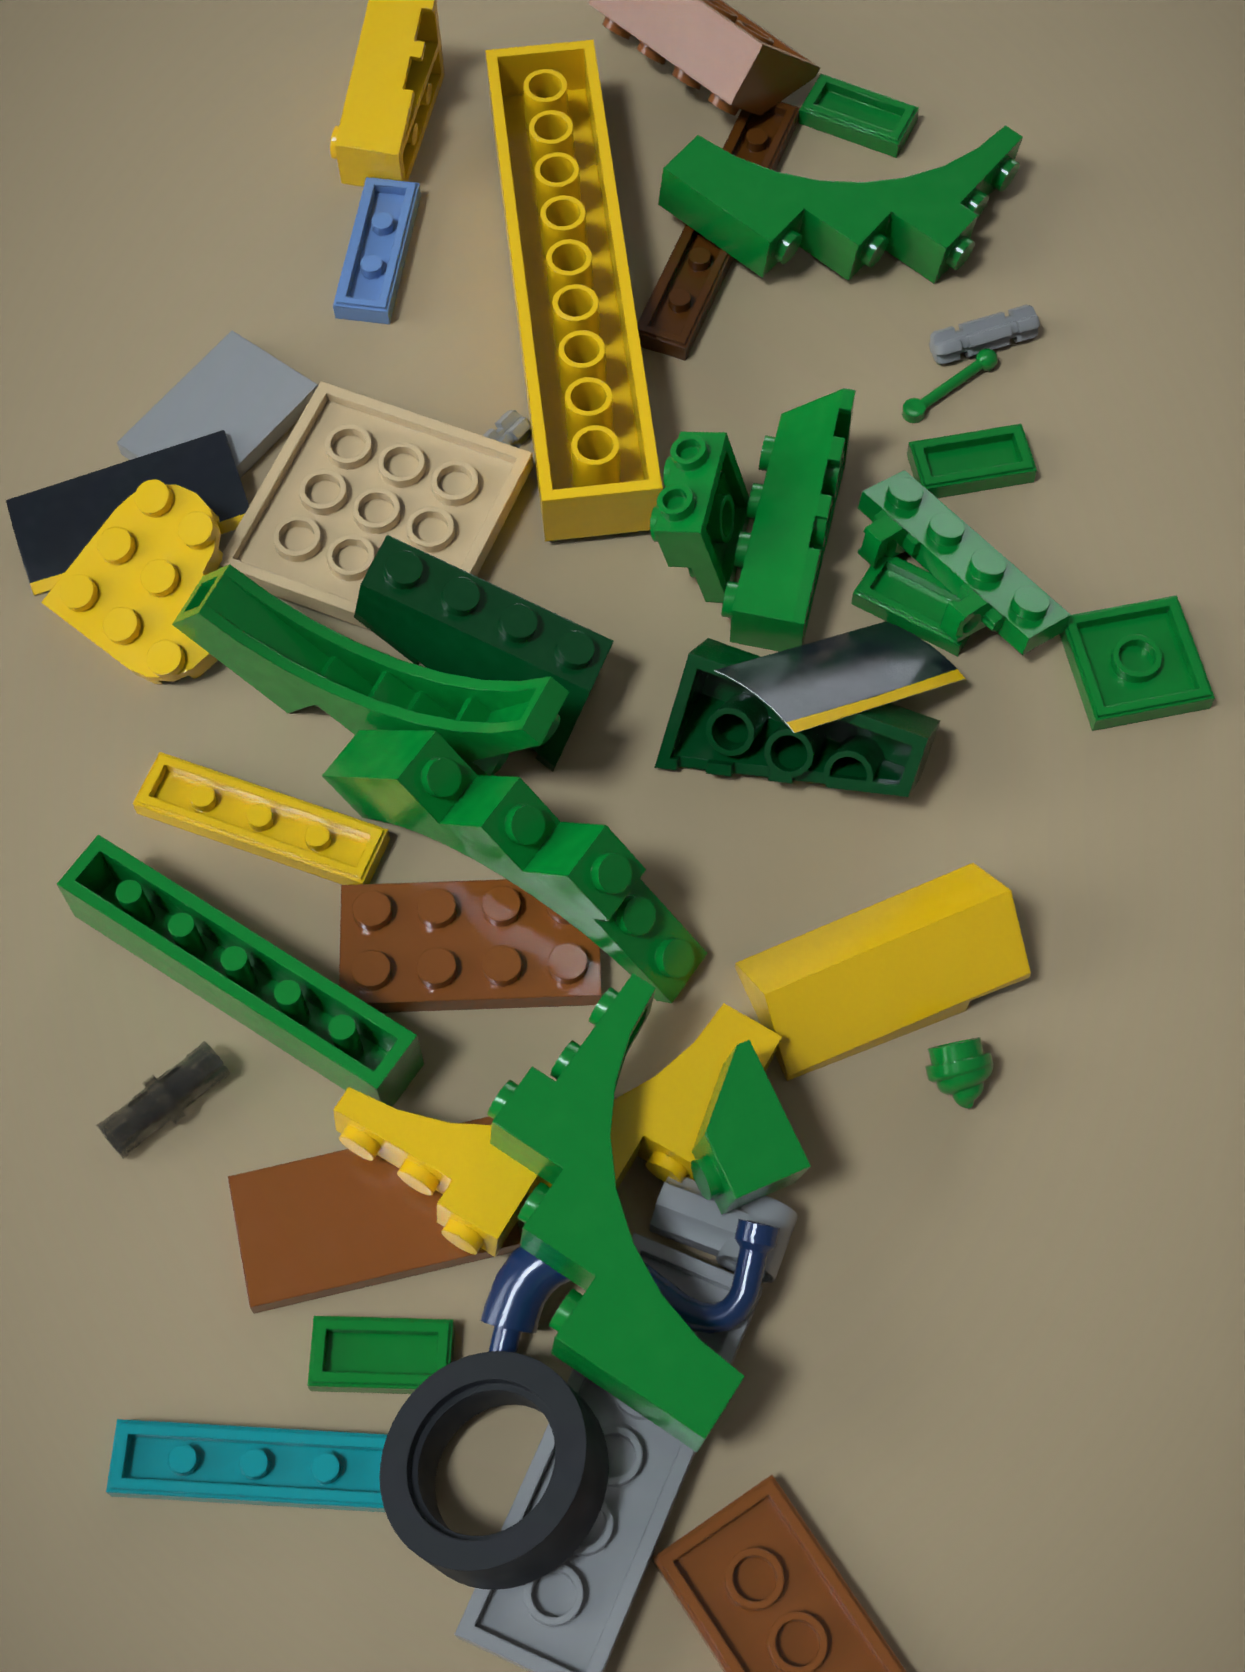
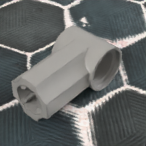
[649,1177,798,1283]

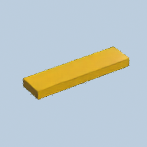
[132,752,390,885]

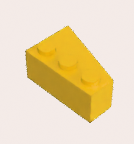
[330,0,445,187]

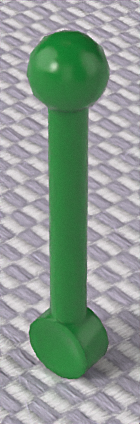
[902,348,998,424]

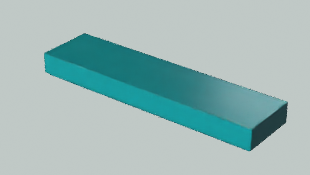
[106,1419,387,1513]

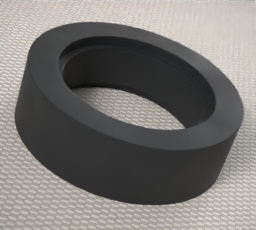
[380,1351,609,1590]

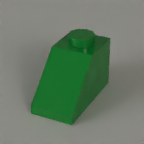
[691,1040,811,1215]

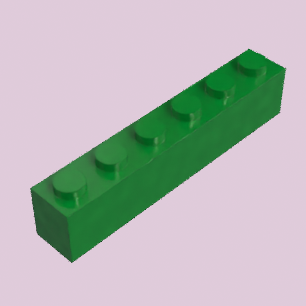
[57,834,425,1107]

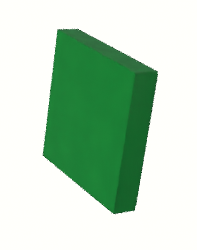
[1059,595,1215,731]

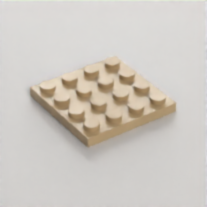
[218,381,533,630]

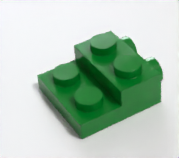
[650,432,749,603]

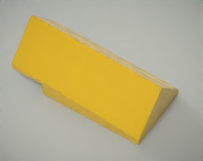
[735,863,1031,1081]

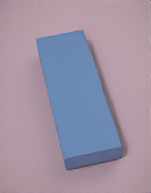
[333,177,421,325]

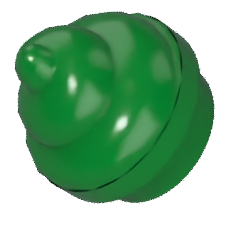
[925,1037,994,1109]

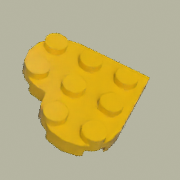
[41,479,223,684]

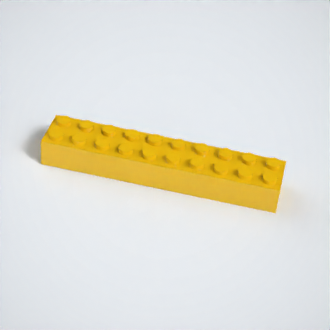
[485,39,663,541]

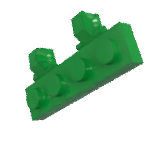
[858,470,1071,655]

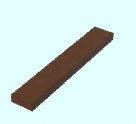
[637,102,800,361]

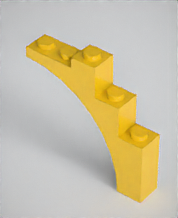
[333,1003,782,1257]

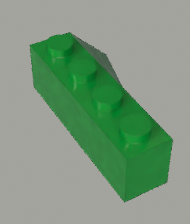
[721,388,856,652]

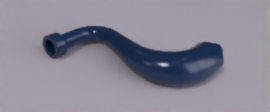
[480,1219,780,1353]

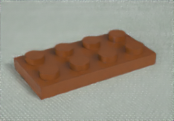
[339,879,602,1013]

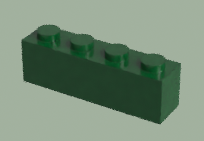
[354,535,614,772]
[654,638,940,797]

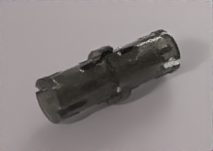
[96,1041,231,1159]

